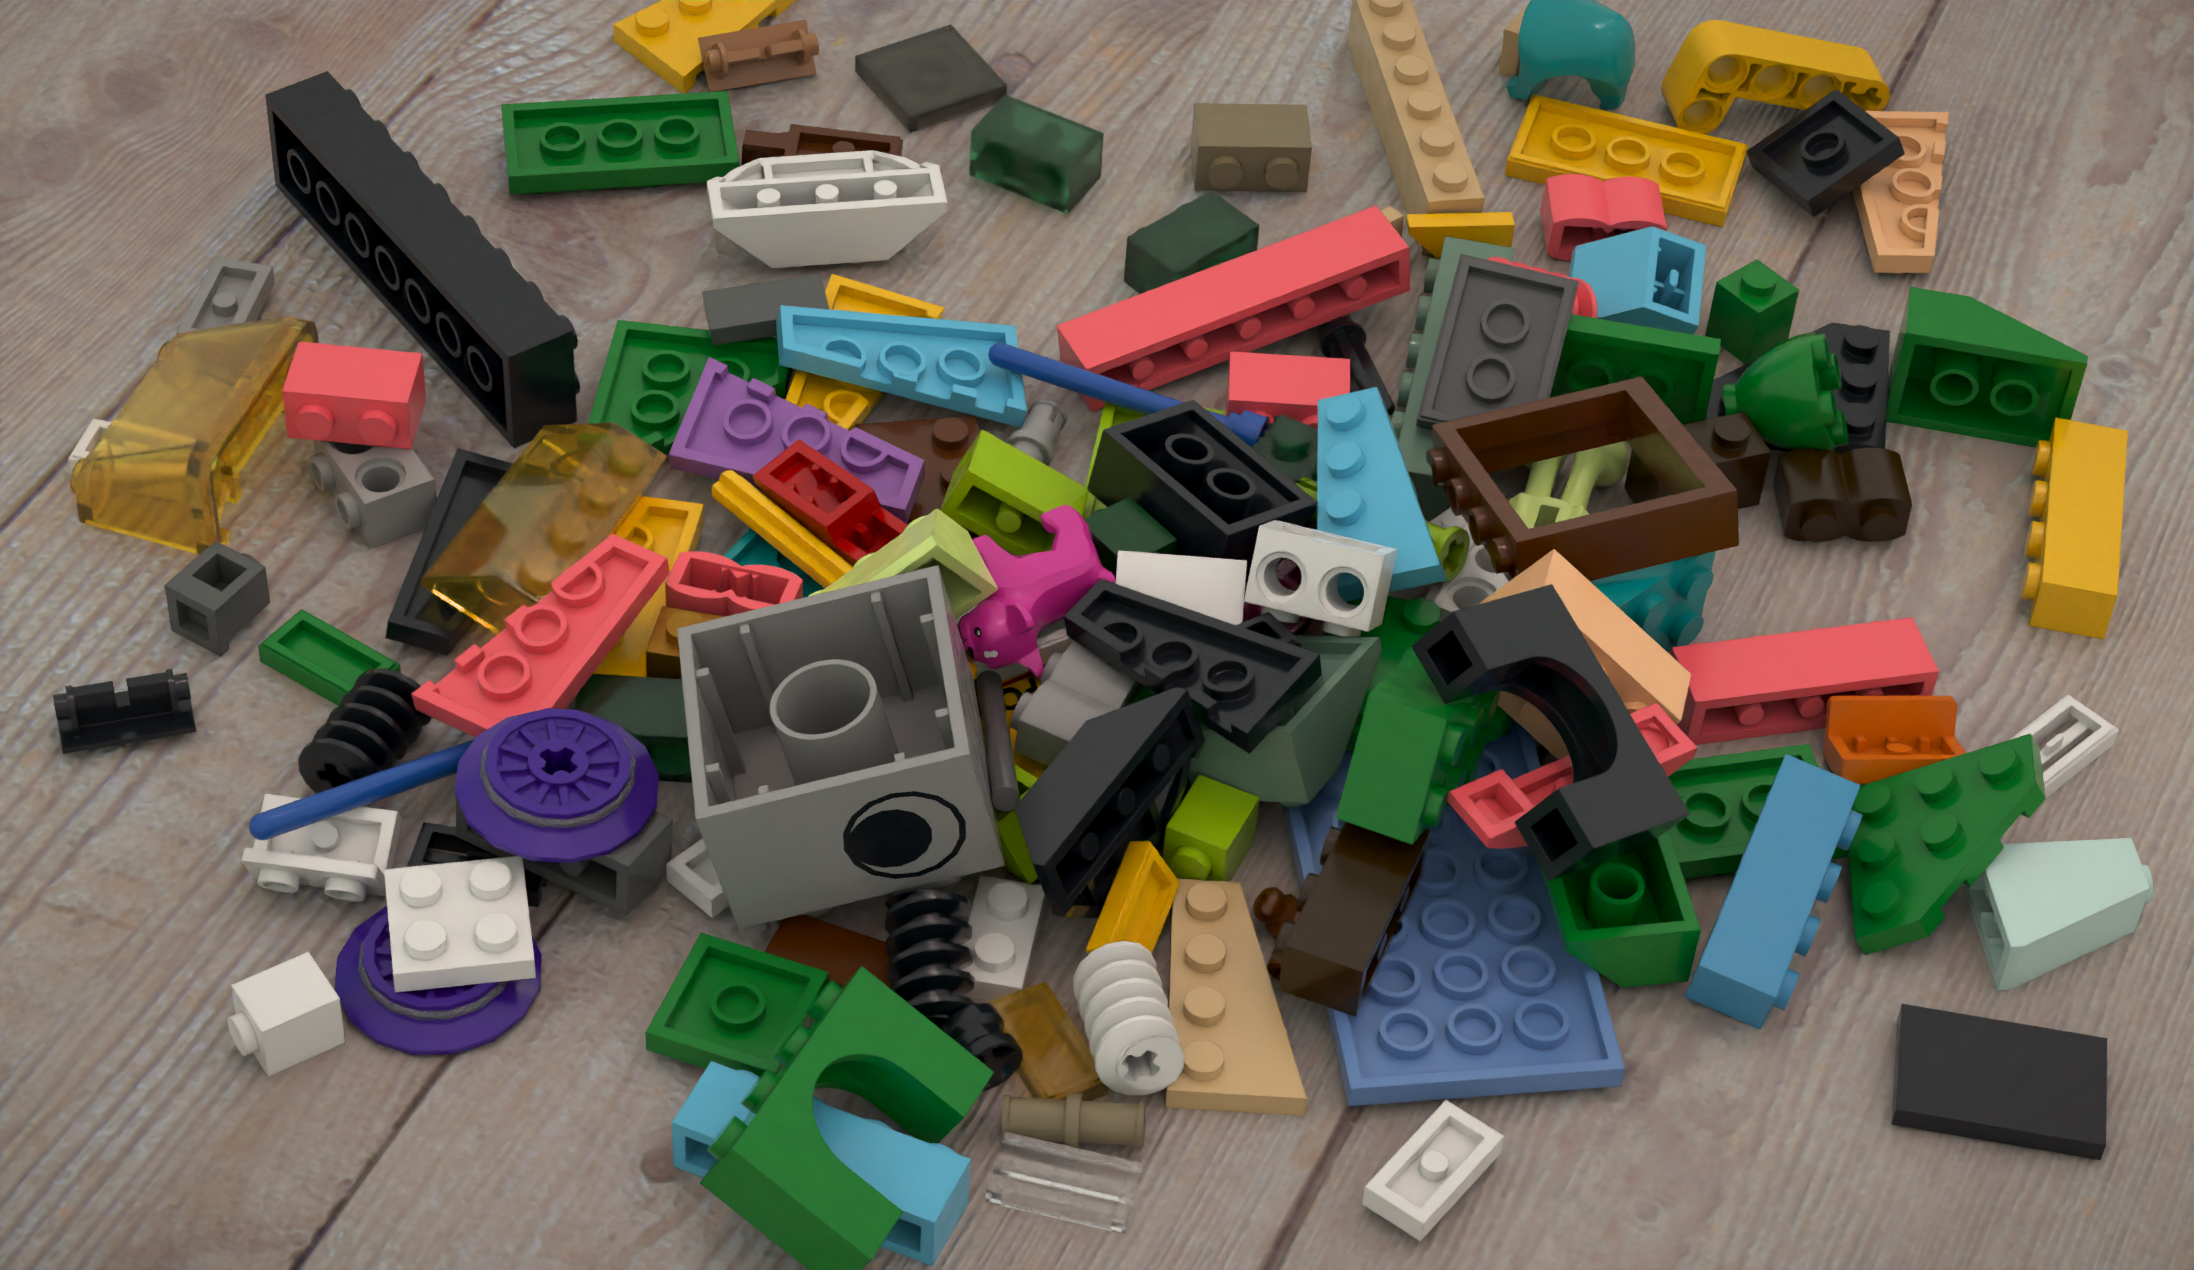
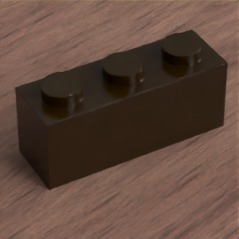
[1273,822,1431,1017]

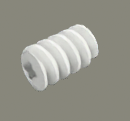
[1073,941,1184,1096]

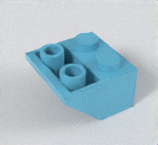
[1569,226,1706,334]

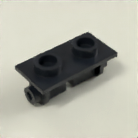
[53,669,196,754]

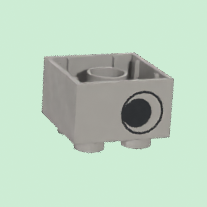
[677,565,1005,930]

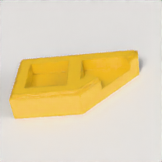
[1406,212,1515,259]

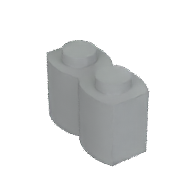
[1010,641,1144,766]

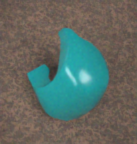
[1506,0,1635,110]

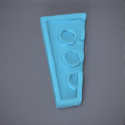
[776,305,1027,428]
[1317,387,1447,602]

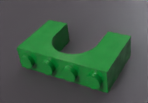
[700,966,994,1270]

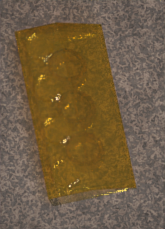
[419,422,668,634]

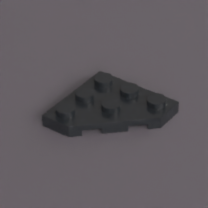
[1705,322,1890,454]

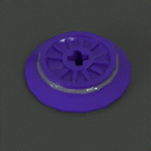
[455,708,659,863]
[335,906,542,1055]

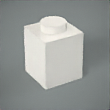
[227,952,345,1077]

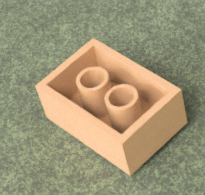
[1479,549,1691,759]

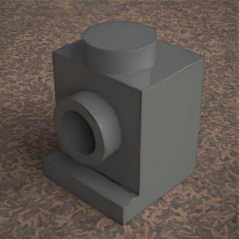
[165,541,270,657]

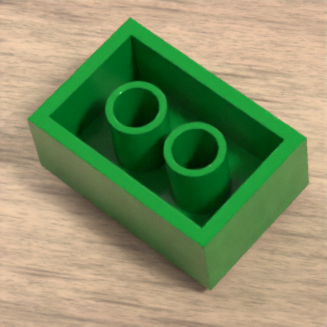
[1336,650,1500,845]

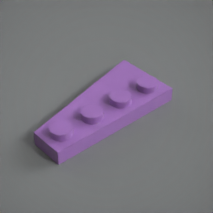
[669,357,926,524]

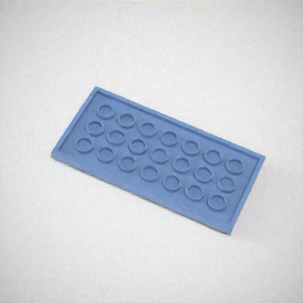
[1282,720,1625,1106]

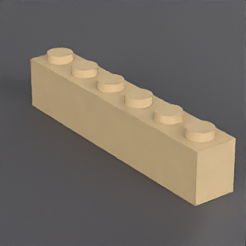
[1347,0,1485,255]

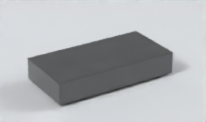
[702,273,829,346]

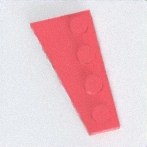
[411,534,670,738]

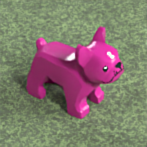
[957,504,1116,680]

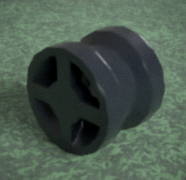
[940,1003,1023,1091]

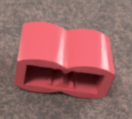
[1540,174,1667,261]
[665,551,803,616]

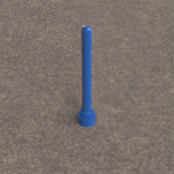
[988,343,1270,454]
[249,739,474,840]

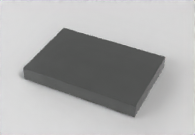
[1416,254,1579,430]

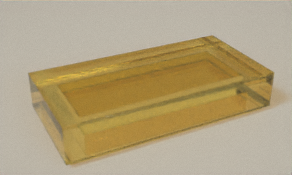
[987,981,1109,1101]

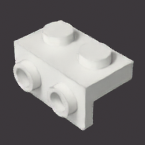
[241,794,402,902]

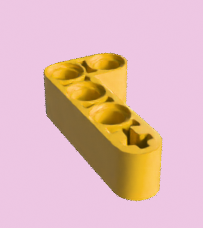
[1661,20,1890,134]

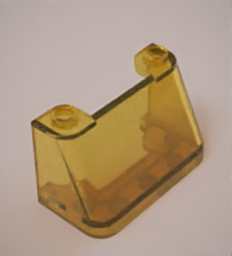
[70,315,319,555]

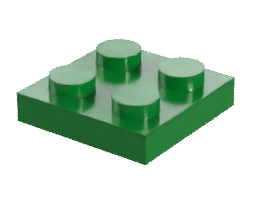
[645,933,829,1077]

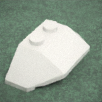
[707,150,948,268]

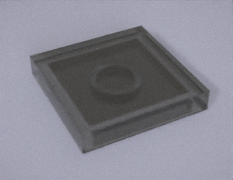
[855,24,1007,133]

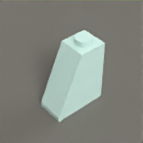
[1964,838,2153,991]

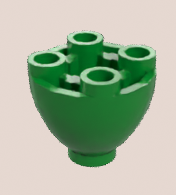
[1723,332,1848,451]

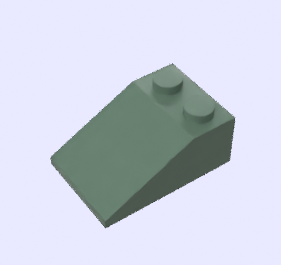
[1188,635,1382,807]

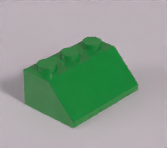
[1540,831,1701,988]

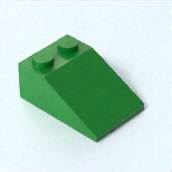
[1886,287,2088,448]

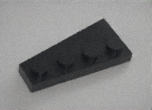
[385,448,578,655]
[1064,579,1322,754]

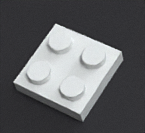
[384,856,536,993]

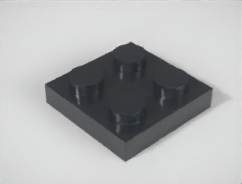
[1746,89,1905,217]

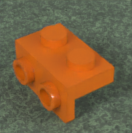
[1823,696,1967,785]

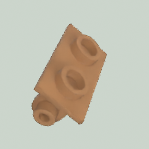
[698,20,819,92]

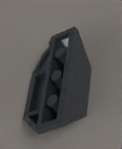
[1014,687,1205,918]

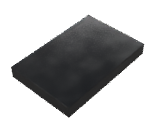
[1891,1004,2107,1160]

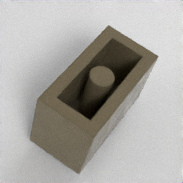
[1191,103,1312,192]

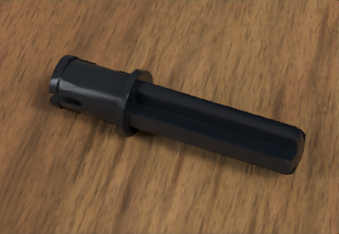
[1316,314,1395,416]

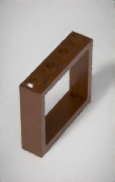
[1426,377,1739,581]

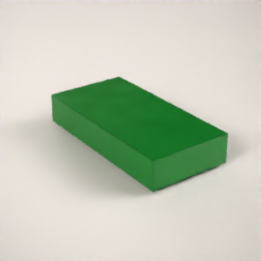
[258,609,401,706]

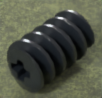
[298,668,432,794]
[884,889,976,1028]

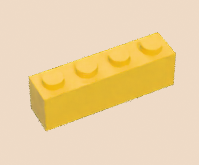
[2021,418,2128,640]

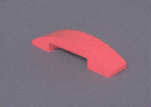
[1446,703,1698,849]

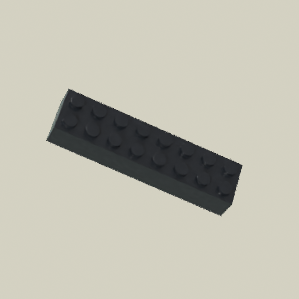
[265,71,580,449]

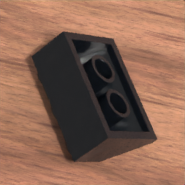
[1087,400,1318,582]

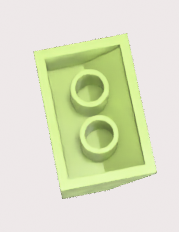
[808,509,998,620]

